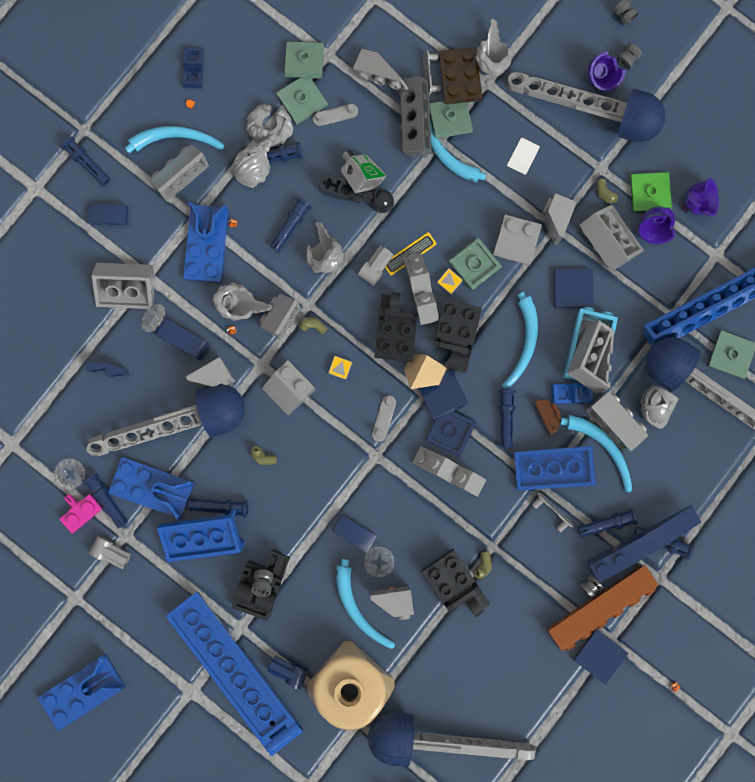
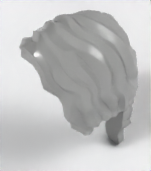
[476,19,511,76]
[233,135,276,188]
[306,222,344,273]
[213,282,273,321]

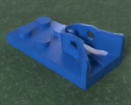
[183,202,229,283]
[514,446,597,491]
[108,457,195,519]
[157,508,245,562]
[38,654,126,731]

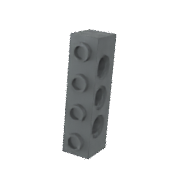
[399,76,432,158]

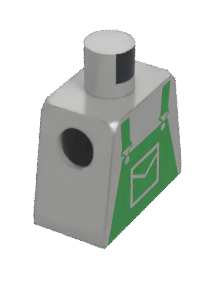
[341,150,387,193]

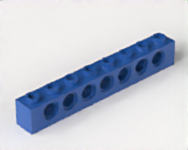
[644,268,755,347]

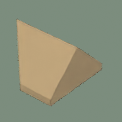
[404,354,447,389]

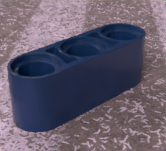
[153,317,210,361]

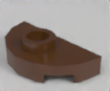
[533,399,561,436]

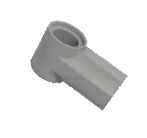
[358,246,393,286]
[89,536,131,569]

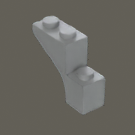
[403,253,439,325]
[412,446,486,497]

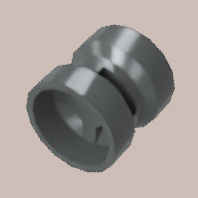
[613,0,639,25]
[616,43,642,70]
[251,570,274,597]

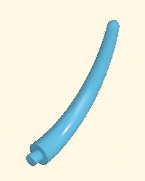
[430,119,486,183]
[125,126,224,154]
[502,292,538,390]
[560,414,632,493]
[336,559,395,649]

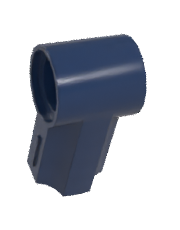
[267,656,309,690]

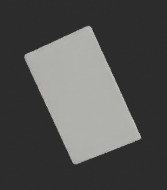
[507,138,540,175]

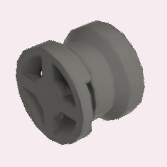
[579,574,604,599]

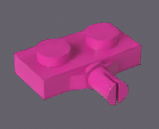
[60,494,103,534]

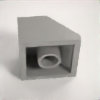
[542,193,577,245]
[493,215,542,265]
[260,294,300,341]
[186,357,236,387]
[262,360,316,416]

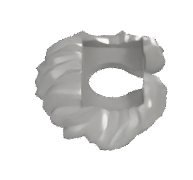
[246,103,293,147]

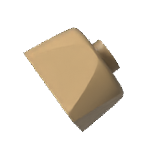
[306,641,395,731]

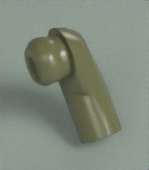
[596,179,618,204]
[299,317,328,335]
[250,446,277,465]
[473,552,492,579]

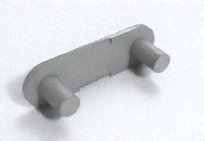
[423,50,441,96]
[313,104,358,126]
[372,396,396,442]
[532,492,574,532]

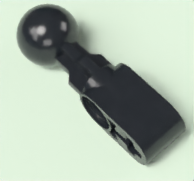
[319,175,394,213]

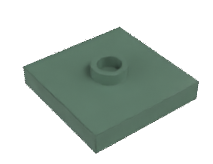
[285,42,324,78]
[276,78,328,125]
[429,101,473,139]
[449,238,502,291]
[707,330,755,380]

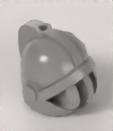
[641,385,679,429]

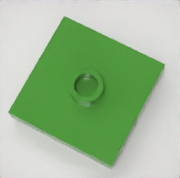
[630,172,672,213]

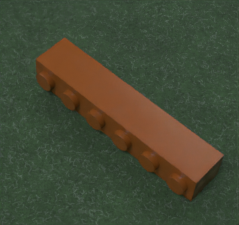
[546,564,659,651]

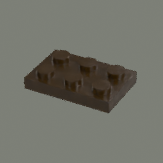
[439,47,483,105]

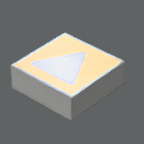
[436,268,463,295]
[328,356,353,380]

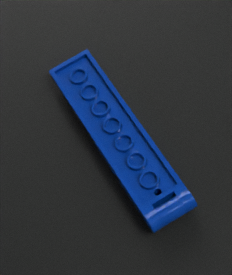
[166,591,304,756]

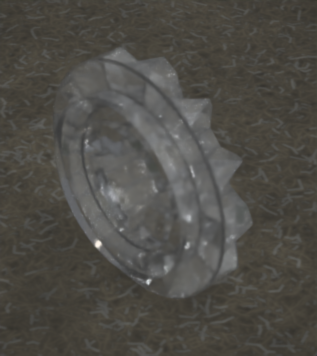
[141,304,166,332]
[54,458,86,489]
[364,546,395,578]

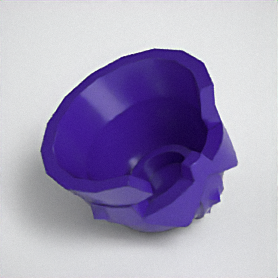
[587,52,626,91]
[684,178,719,217]
[639,206,676,244]

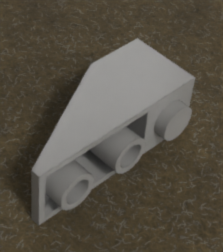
[353,49,408,90]

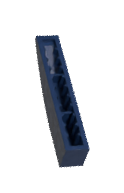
[588,505,701,583]

